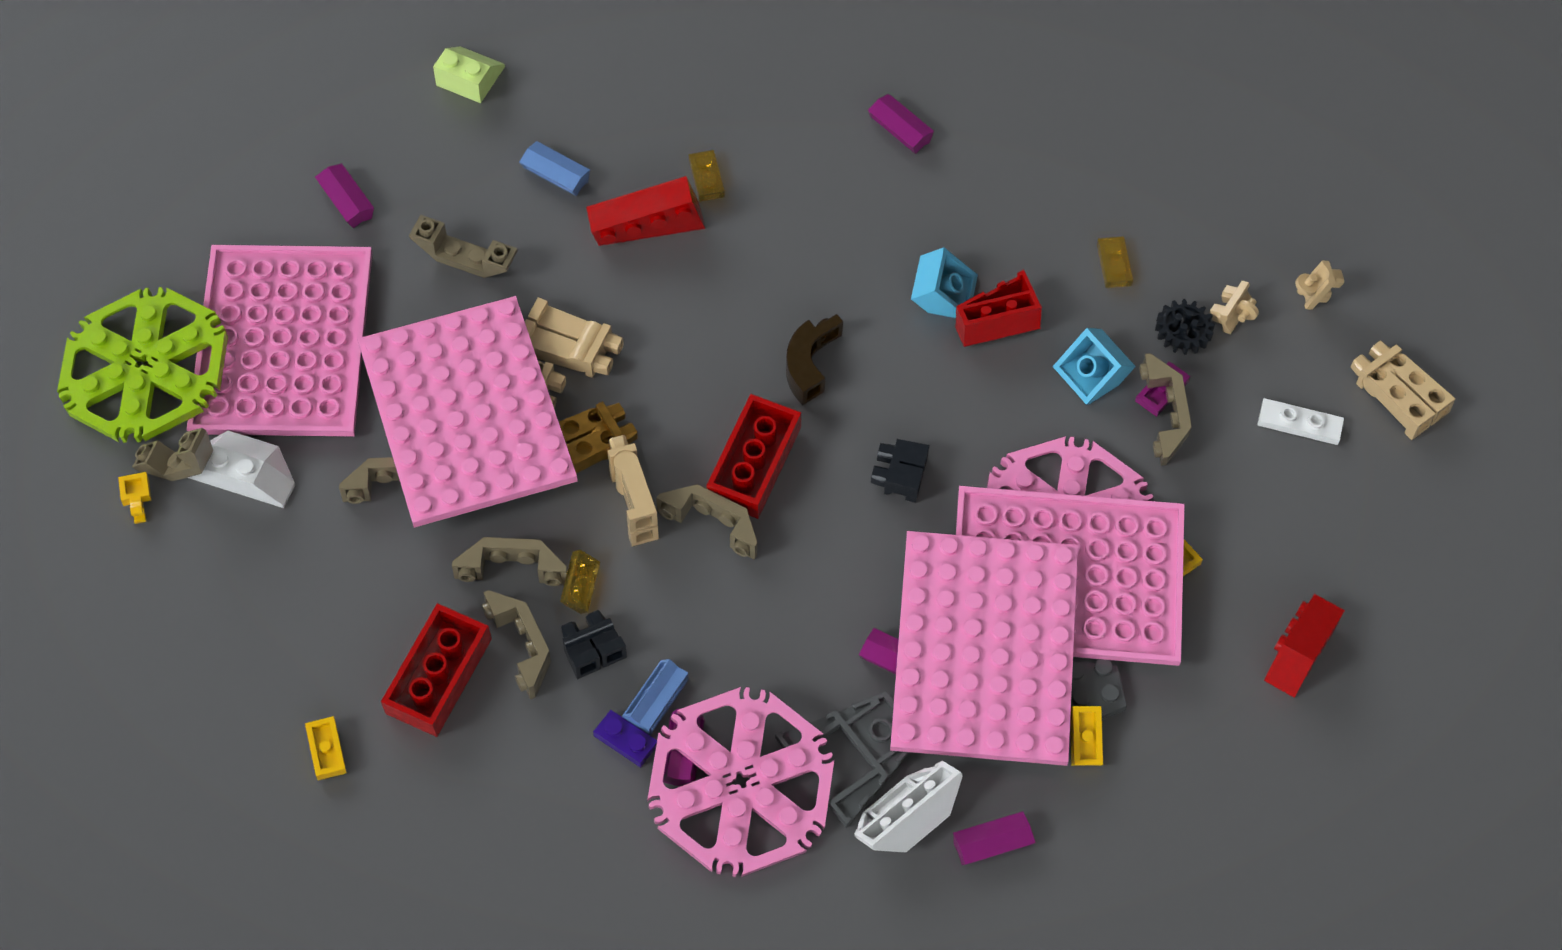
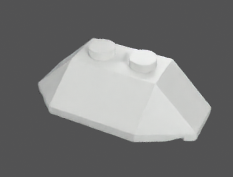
[187,430,295,508]
[854,761,963,852]

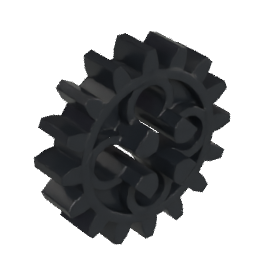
[1155,299,1215,355]

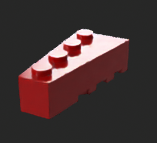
[586,176,705,246]

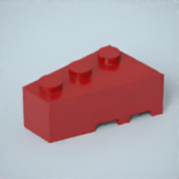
[955,269,1042,347]
[1264,593,1345,698]

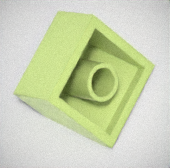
[433,46,505,103]

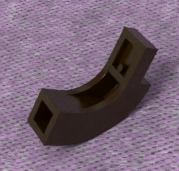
[786,314,843,406]

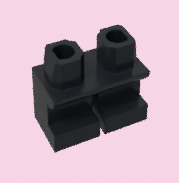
[871,439,930,503]
[561,610,627,679]

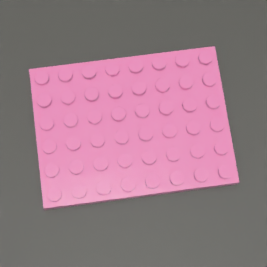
[187,245,372,437]
[357,296,578,528]
[956,486,1184,666]
[890,531,1078,766]

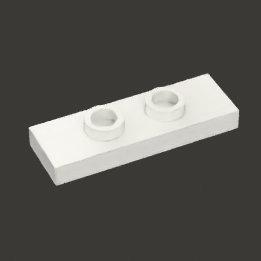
[1257,398,1344,445]

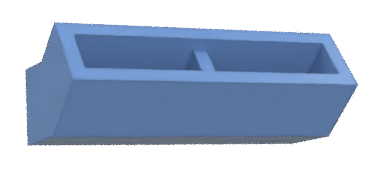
[519,141,590,196]
[622,659,689,736]

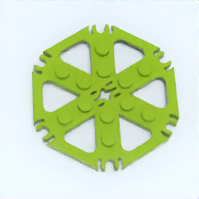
[57,287,228,443]

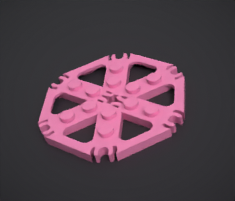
[987,436,1153,501]
[647,687,834,877]

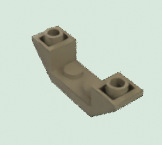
[409,215,518,278]
[1139,353,1192,466]
[132,428,213,481]
[339,457,399,504]
[656,484,758,560]
[452,537,568,586]
[481,590,551,700]

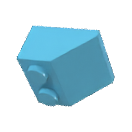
[911,247,978,318]
[1052,328,1136,405]

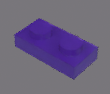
[593,710,657,768]

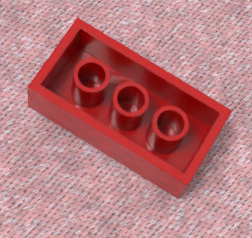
[706,394,801,519]
[381,603,492,737]

